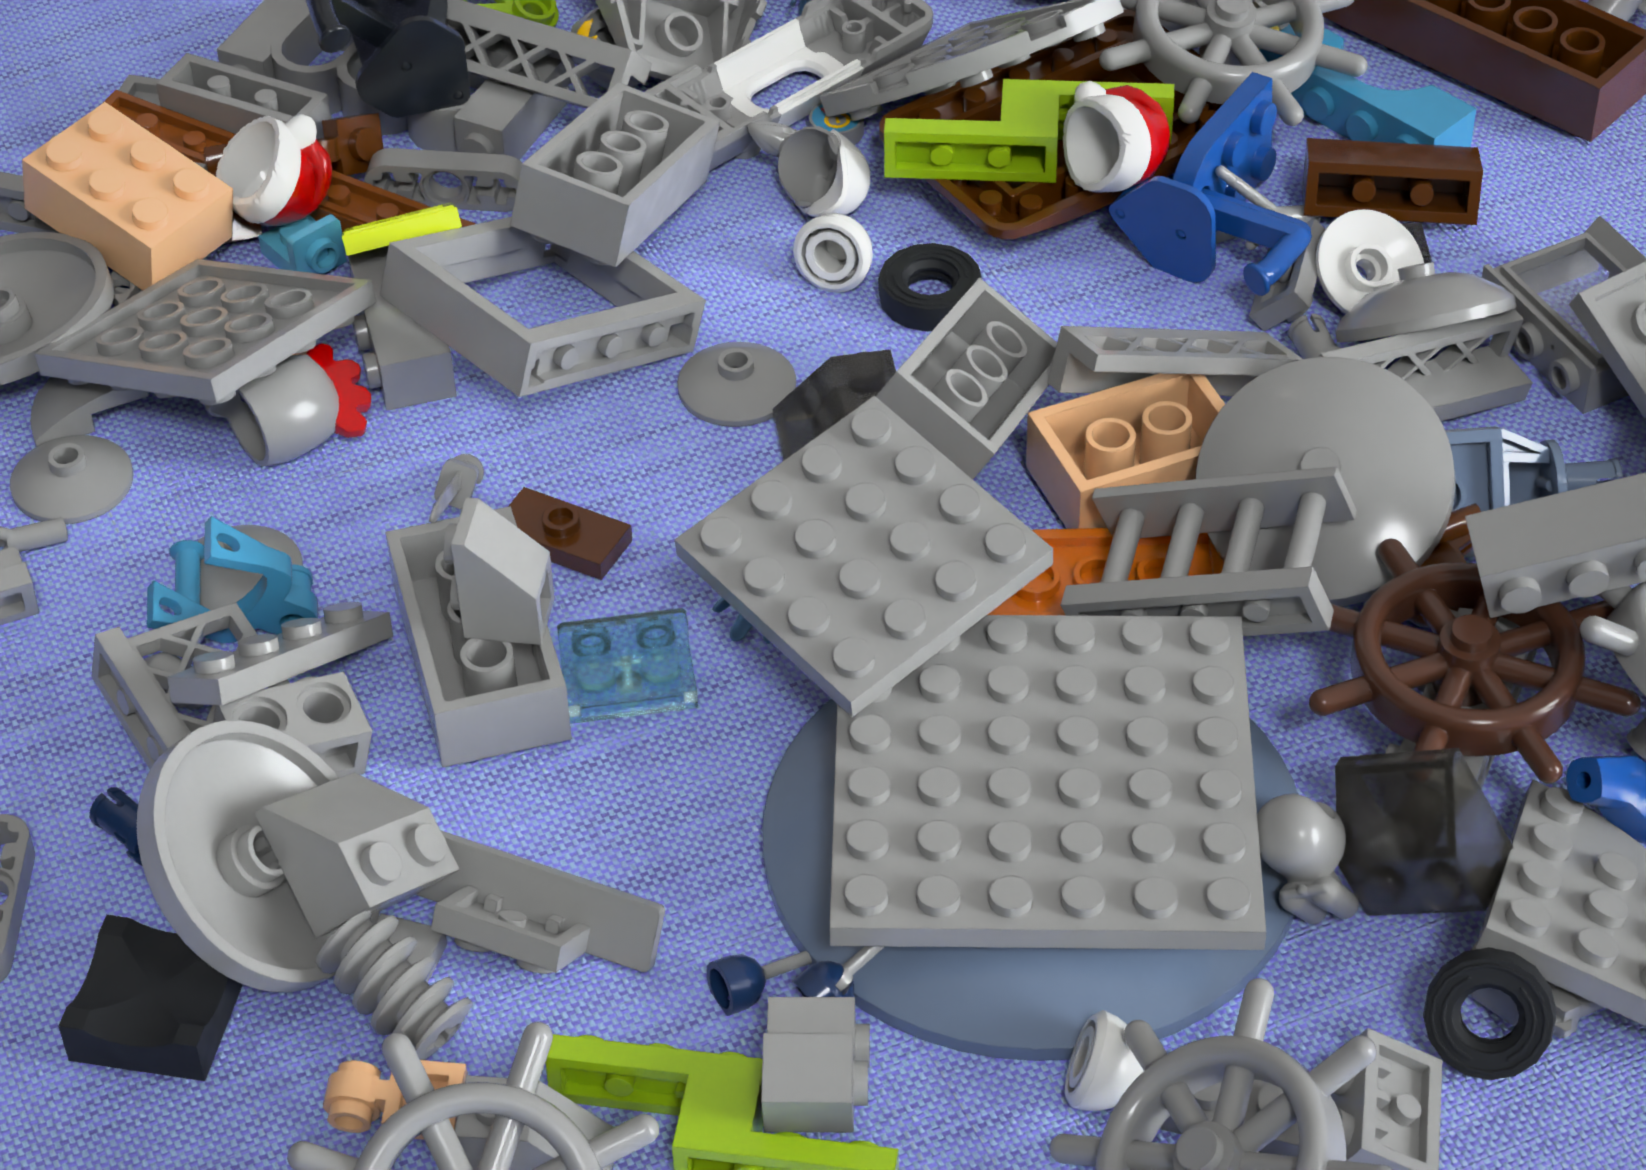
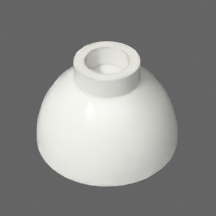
[793,213,873,293]
[1065,1010,1143,1111]

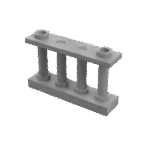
[1060,466,1357,636]

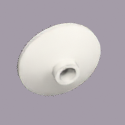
[1316,209,1424,313]

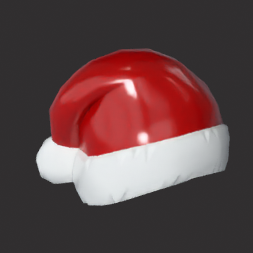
[1063,81,1170,192]
[216,113,333,226]

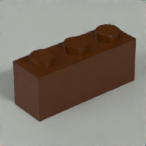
[1302,138,1483,225]

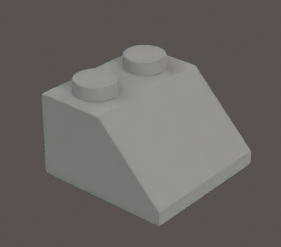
[254,772,459,938]

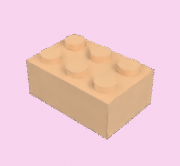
[22,102,233,290]
[1026,373,1225,529]

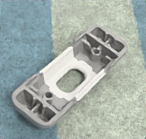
[645,0,933,171]

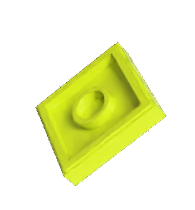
[342,202,462,256]

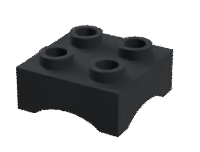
[58,915,243,1081]

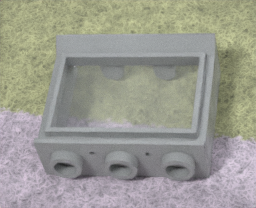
[1482,216,1646,414]

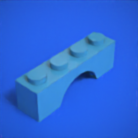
[1259,24,1476,147]

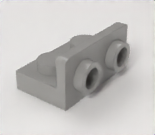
[1331,1028,1442,1170]

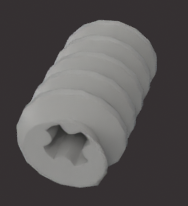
[315,911,473,1060]

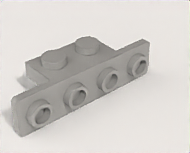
[416,830,665,974]

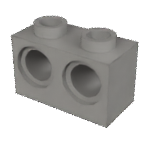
[213,671,372,778]

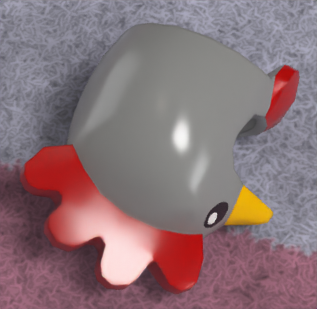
[206,343,371,467]

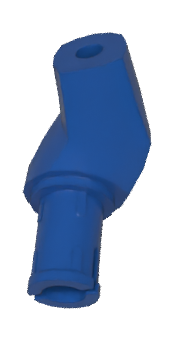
[1566,755,1646,844]

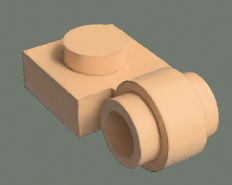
[323,1060,468,1140]

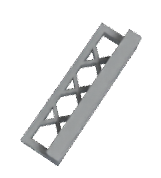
[445,0,652,109]
[1320,309,1533,421]
[1048,326,1302,396]

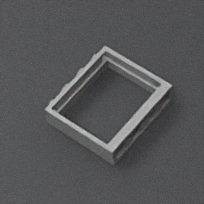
[380,217,706,397]

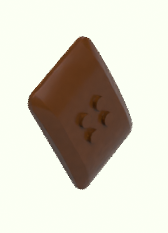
[879,9,1223,239]

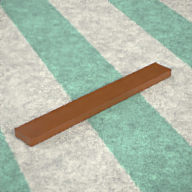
[103,90,476,247]

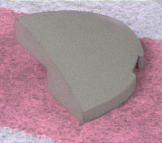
[30,377,149,447]

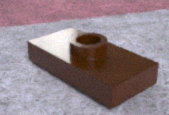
[508,487,632,580]

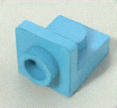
[258,214,347,274]

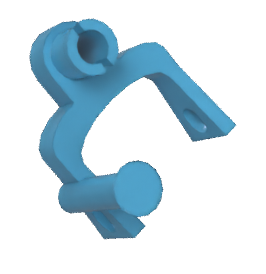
[147,516,318,643]

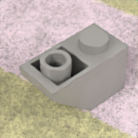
[443,497,555,645]

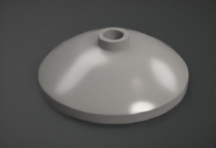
[1335,262,1517,343]

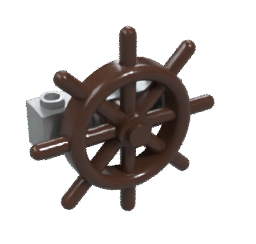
[1309,538,1641,836]

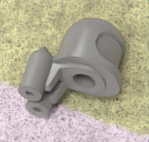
[1257,793,1359,924]

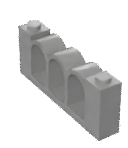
[217,0,569,160]

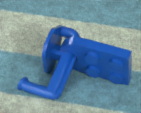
[1109,72,1312,296]

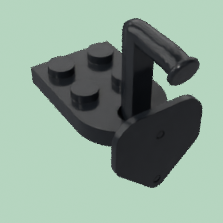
[306,0,470,118]

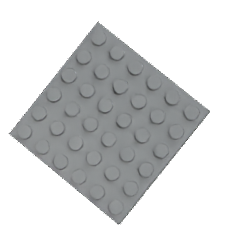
[830,615,1266,950]

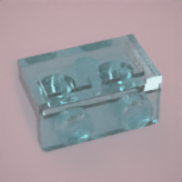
[557,608,698,724]

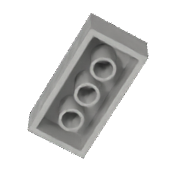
[510,82,720,267]
[876,278,1057,479]
[385,506,572,768]

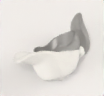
[747,121,870,217]

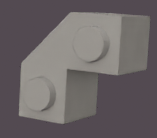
[761,997,870,1133]

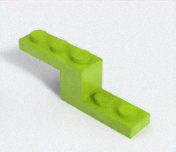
[884,79,1174,183]
[545,1034,899,1170]

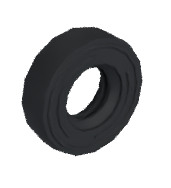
[878,243,982,331]
[1423,947,1557,1080]

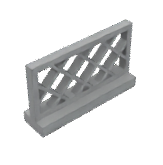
[91,602,290,769]

